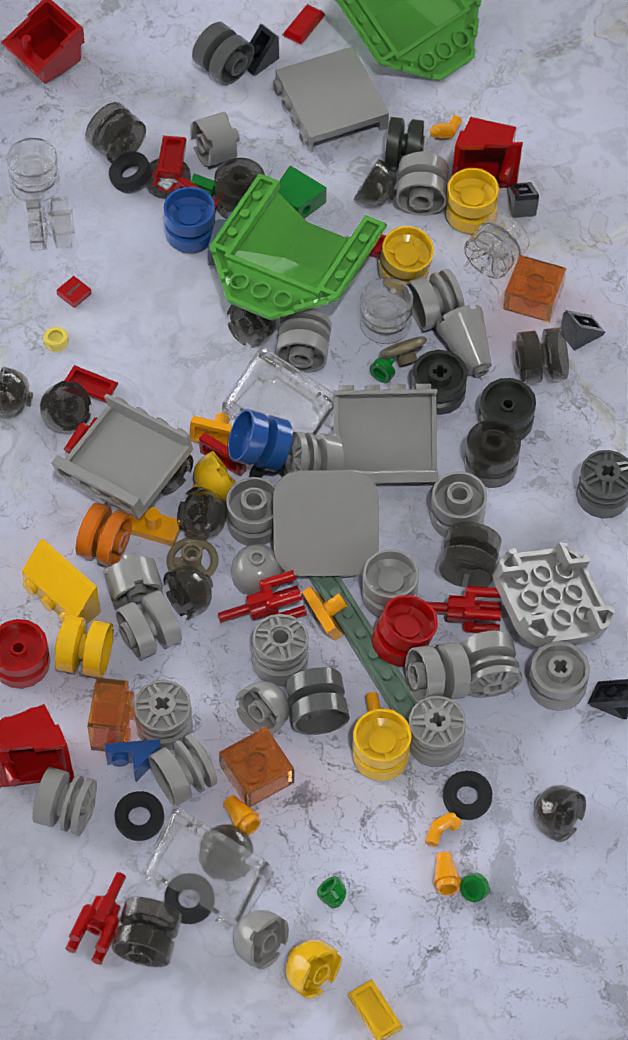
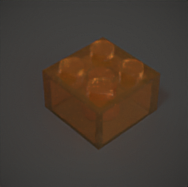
[503,255,566,323]
[87,677,135,752]
[219,727,295,807]

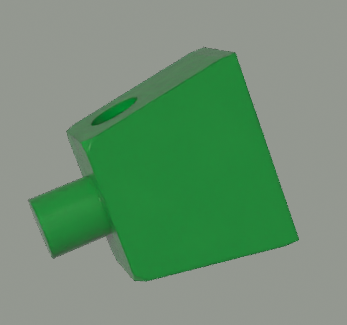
[278,165,327,219]

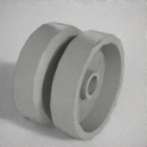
[528,641,590,711]

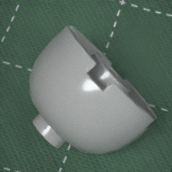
[231,544,283,595]
[236,681,290,737]
[233,910,289,969]

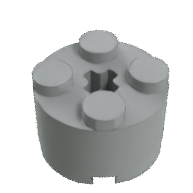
[190,112,240,166]
[104,553,164,609]

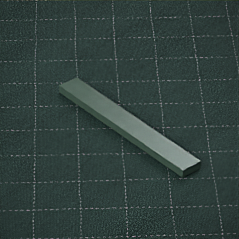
[307,576,417,723]

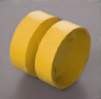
[446,168,499,234]
[378,226,434,291]
[55,615,114,679]
[353,709,411,781]

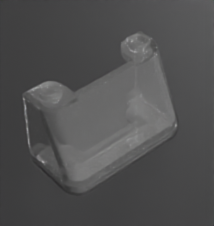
[222,348,334,437]
[143,807,274,931]

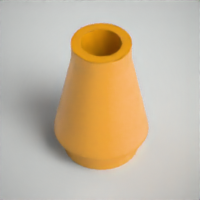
[223,795,261,836]
[434,851,461,895]

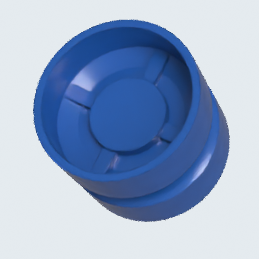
[164,187,215,253]
[228,409,293,472]

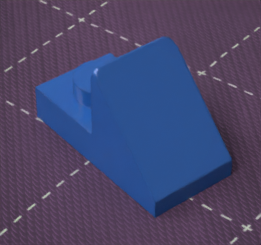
[105,739,161,782]

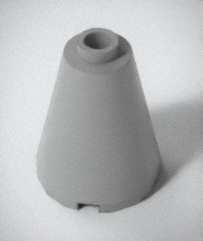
[435,305,492,377]

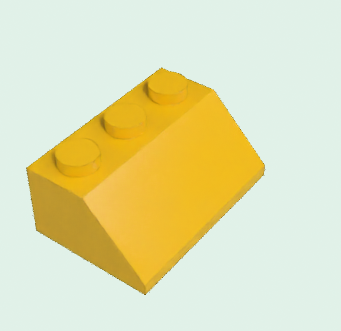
[22,538,101,624]

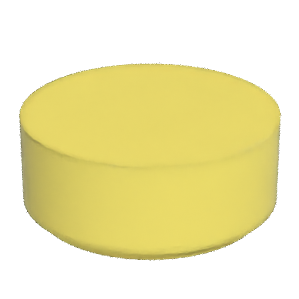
[43,327,69,352]

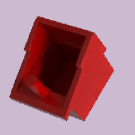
[2,0,85,84]
[451,117,523,188]
[0,704,75,787]

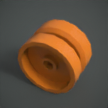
[75,502,133,567]

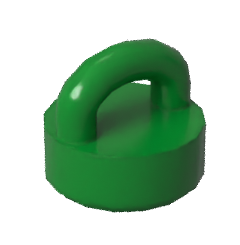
[370,357,395,383]
[460,873,491,902]
[317,876,346,909]

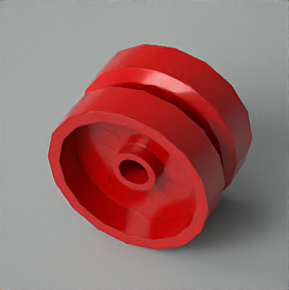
[0,619,51,688]

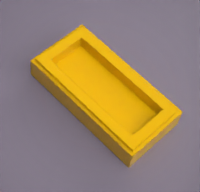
[348,979,403,1040]

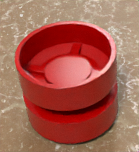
[372,595,438,667]

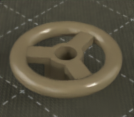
[379,336,427,366]
[166,537,219,583]

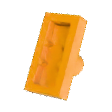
[190,413,232,446]
[131,507,183,546]
[302,586,348,641]

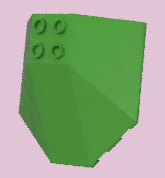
[335,0,481,81]
[210,174,387,320]

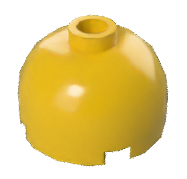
[192,451,236,503]
[285,940,342,999]

